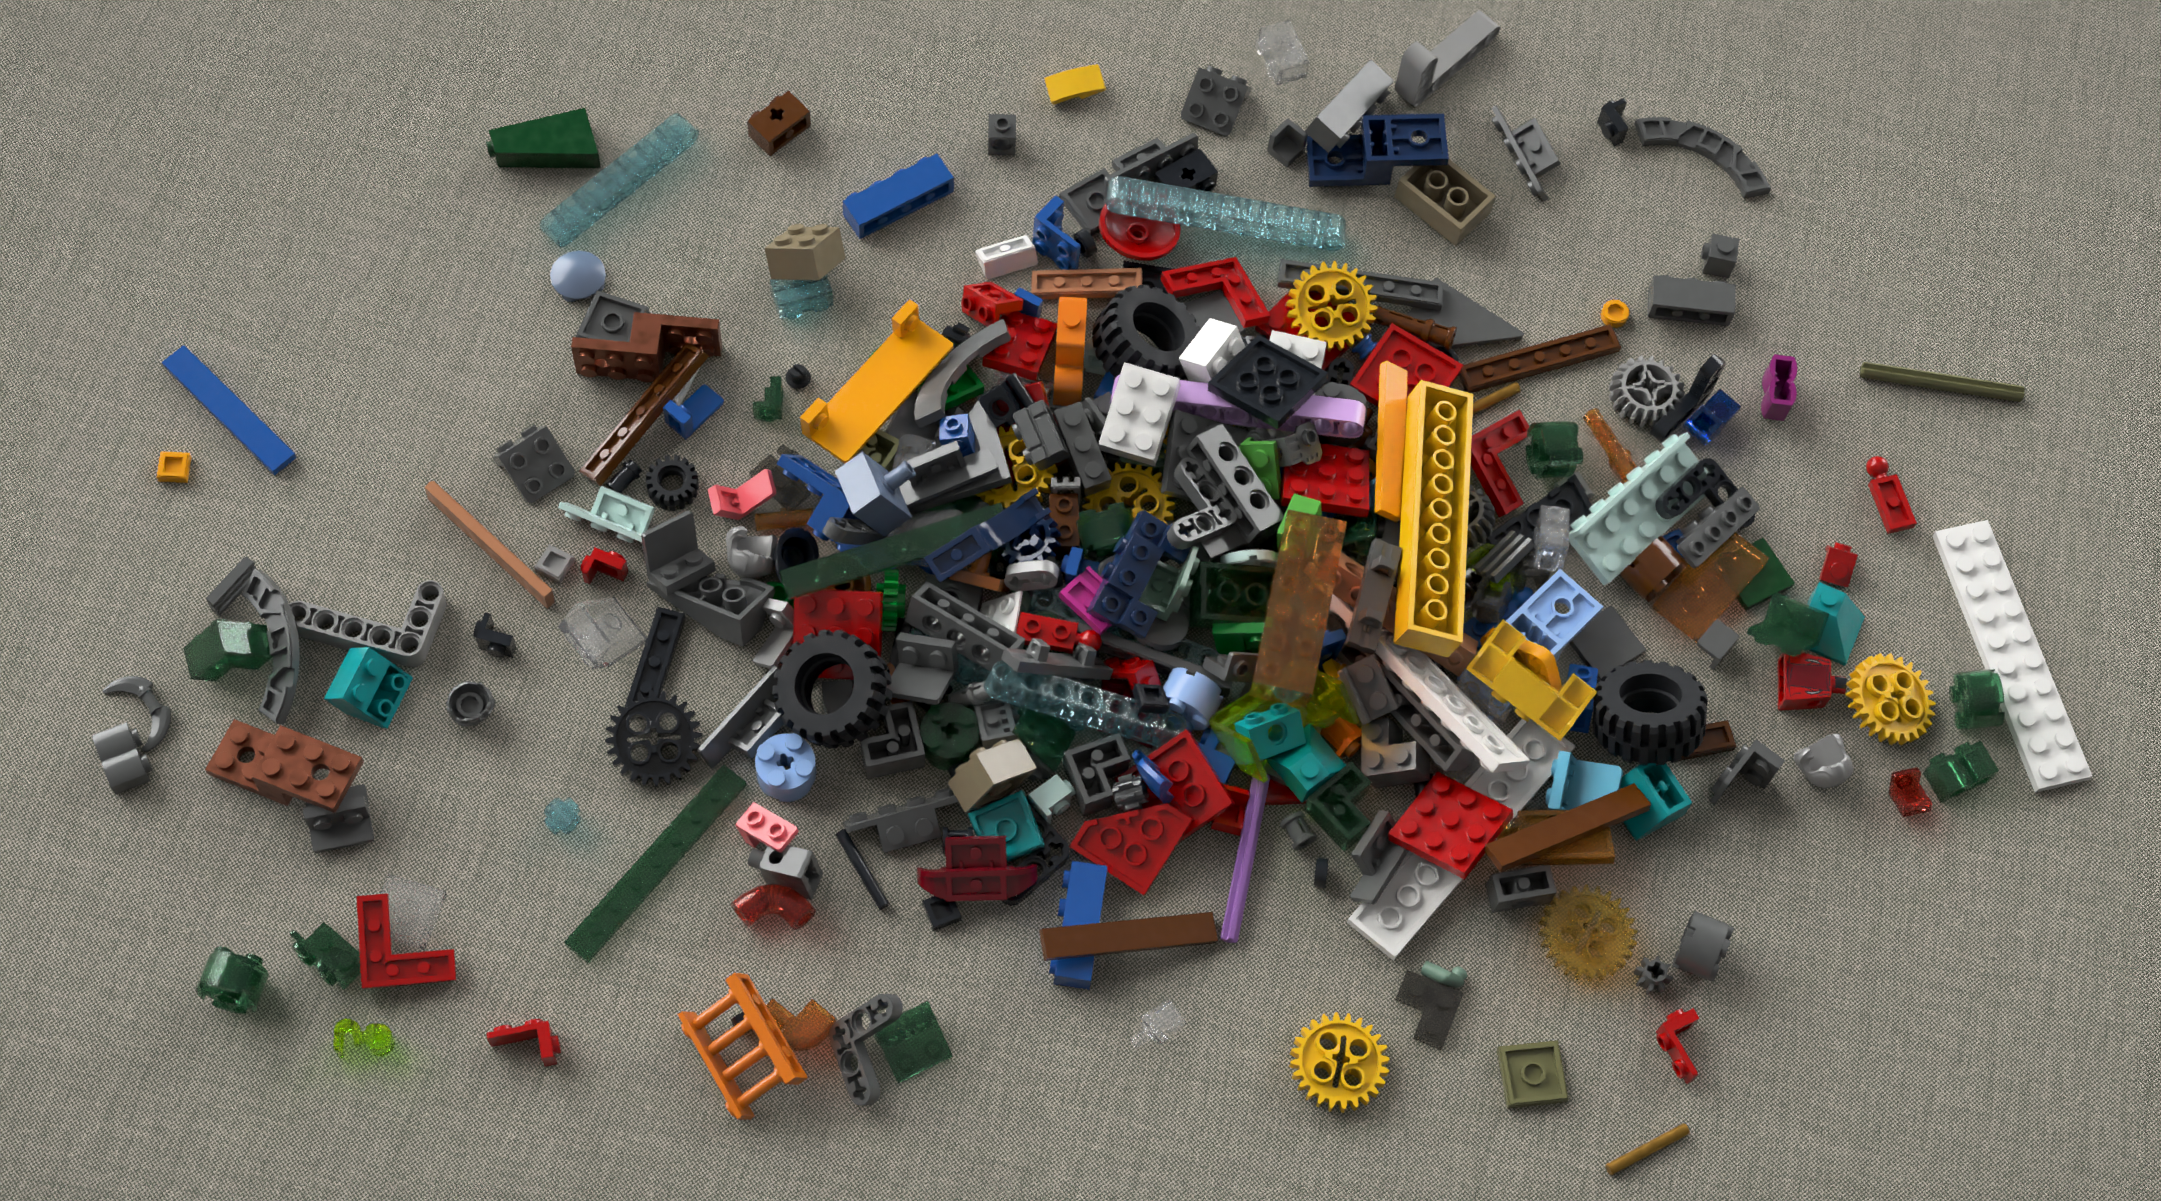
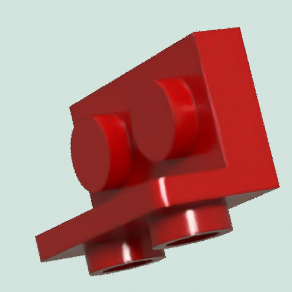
[961,281,1023,327]

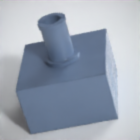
[835,452,916,537]

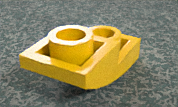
[1044,64,1106,105]

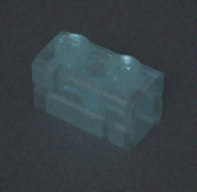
[770,274,833,319]

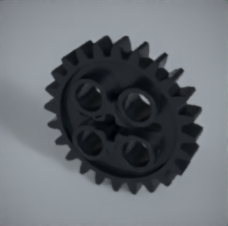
[605,690,703,787]

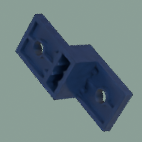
[1306,113,1449,187]

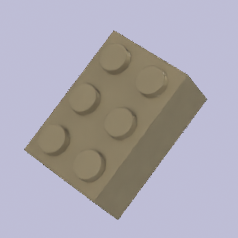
[1394,159,1496,246]

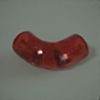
[731,884,816,930]

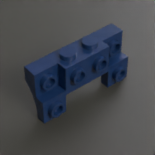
[1086,510,1192,639]

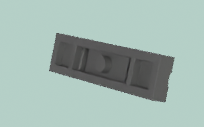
[1345,538,1402,655]
[1001,638,1113,680]

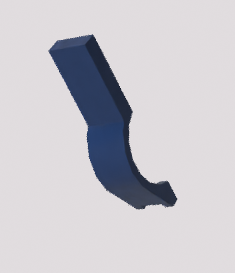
[924,487,1051,583]

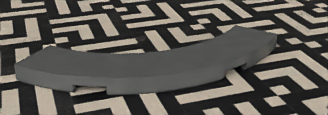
[1634,117,1771,199]
[914,319,1011,428]
[242,568,300,725]

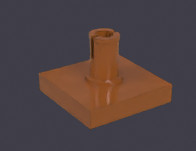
[948,551,1009,592]

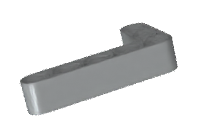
[1394,10,1500,107]
[289,580,447,667]

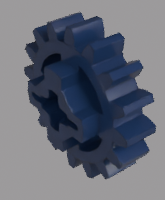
[999,515,1061,564]

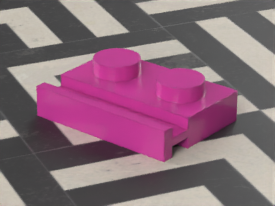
[1058,566,1112,636]

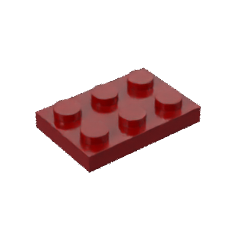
[982,311,1057,381]

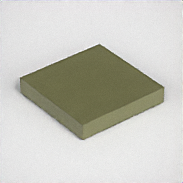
[1497,1040,1569,1109]

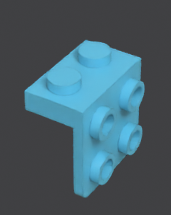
[1545,751,1623,816]

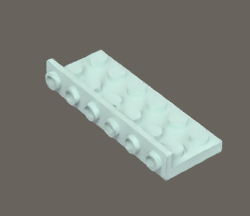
[1565,432,1708,585]

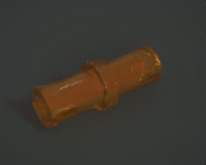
[755,508,813,531]

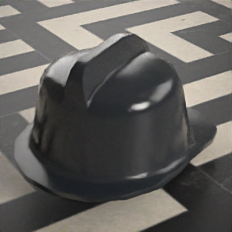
[773,527,819,592]

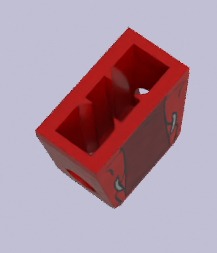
[1778,649,1847,711]

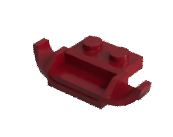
[917,836,1038,901]

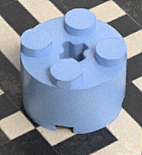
[1159,667,1223,732]
[755,733,816,802]

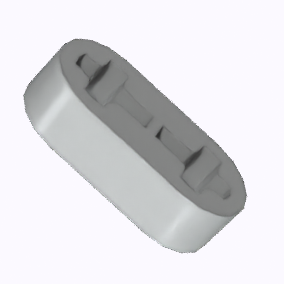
[1004,560,1059,591]

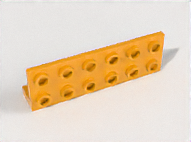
[800,299,954,464]

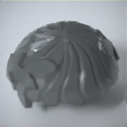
[446,681,495,727]

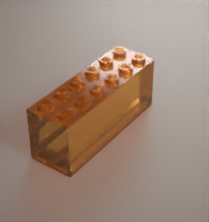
[1248,509,1347,708]

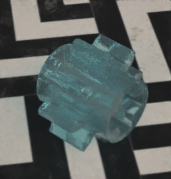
[543,797,581,835]

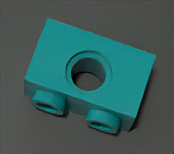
[1234,703,1306,763]

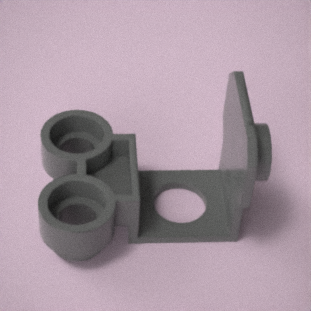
[1245,421,1323,467]

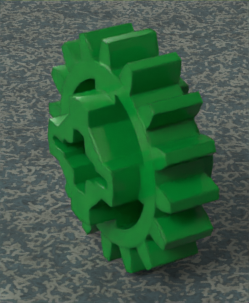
[876,569,906,632]

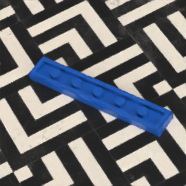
[162,345,297,476]

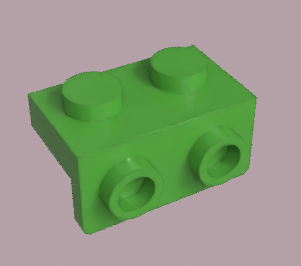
[1239,437,1282,499]

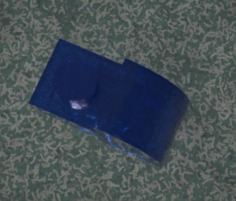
[1683,389,1741,445]

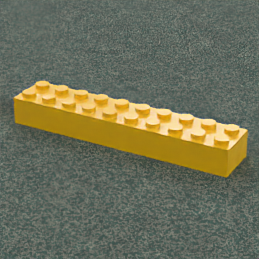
[1394,380,1473,657]

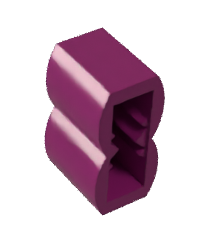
[1761,354,1797,421]

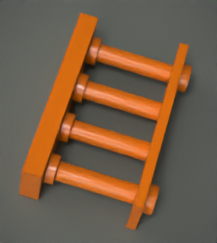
[678,973,808,1120]

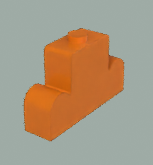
[1053,297,1087,406]

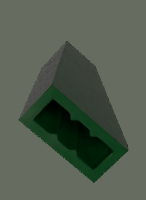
[486,108,601,168]

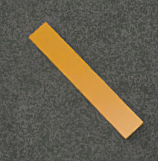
[1374,361,1408,522]

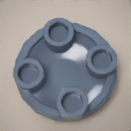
[550,251,606,302]

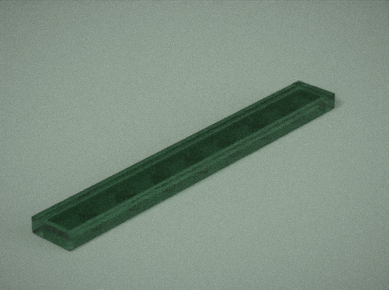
[779,503,1003,600]
[564,764,747,963]

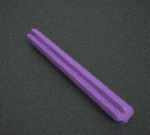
[1220,771,1270,943]

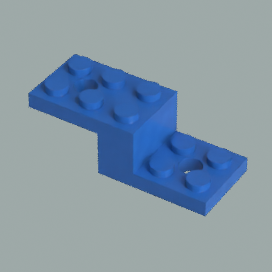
[777,454,901,572]

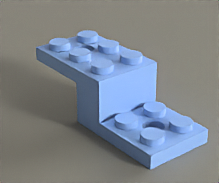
[1457,569,1603,718]

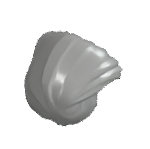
[726,526,777,579]
[1793,733,1854,789]

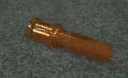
[1583,408,1637,484]

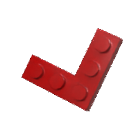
[1160,257,1271,328]
[1470,409,1533,518]
[356,893,457,989]

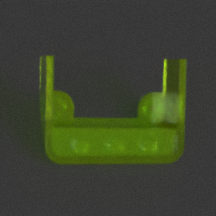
[1209,664,1359,783]

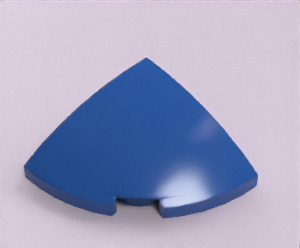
[1132,749,1175,804]

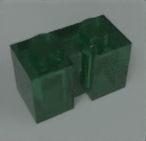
[1923,741,1999,803]

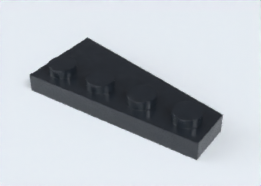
[1485,474,1592,556]

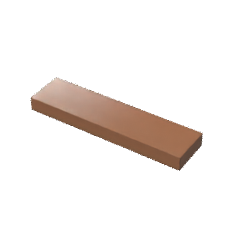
[1031,268,1142,299]

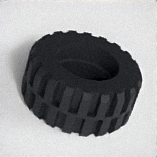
[1092,285,1201,380]
[772,629,893,749]
[1592,660,1708,766]

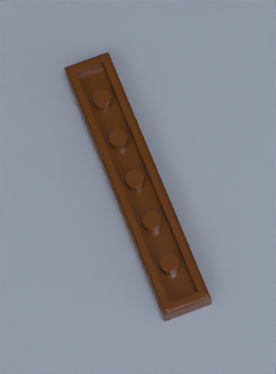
[1458,324,1621,393]
[579,343,709,487]
[1484,783,1651,873]
[1039,912,1218,961]

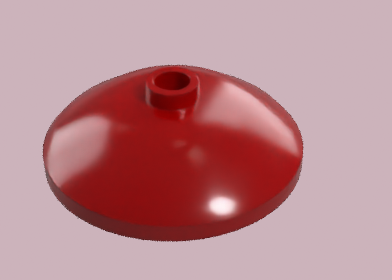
[1099,192,1181,261]

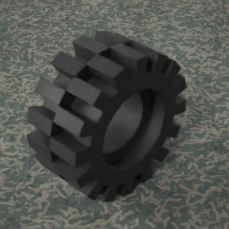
[646,455,699,511]

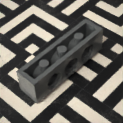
[1185,424,1284,544]
[905,581,1026,679]

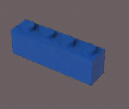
[842,153,954,239]
[1049,861,1108,990]

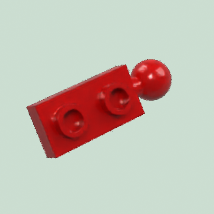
[1866,456,1917,534]
[1016,612,1102,654]

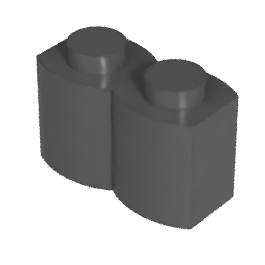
[92,722,153,794]

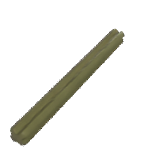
[1860,362,2025,402]

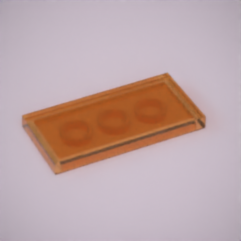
[1652,532,1769,642]

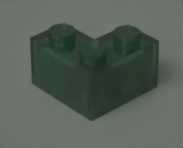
[183,619,273,681]
[1304,761,1372,852]

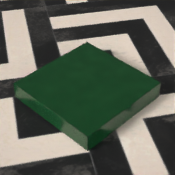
[1714,537,1795,611]

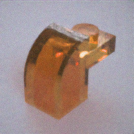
[766,998,836,1051]

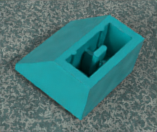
[324,647,413,729]
[1620,763,1693,841]

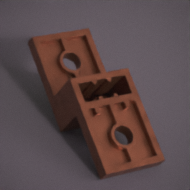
[571,312,722,382]
[205,719,364,813]

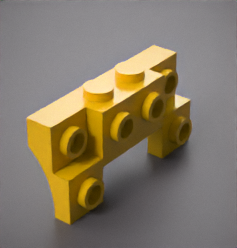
[1466,619,1597,741]

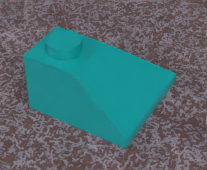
[1791,582,1865,666]
[1265,724,1348,803]

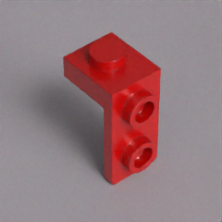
[1103,657,1162,690]
[1656,1008,1700,1084]
[486,1019,561,1067]

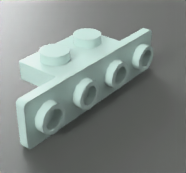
[558,486,656,548]

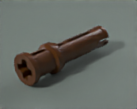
[1373,306,1457,351]

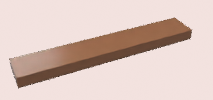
[424,481,555,609]

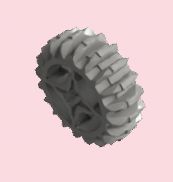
[1609,355,1685,429]

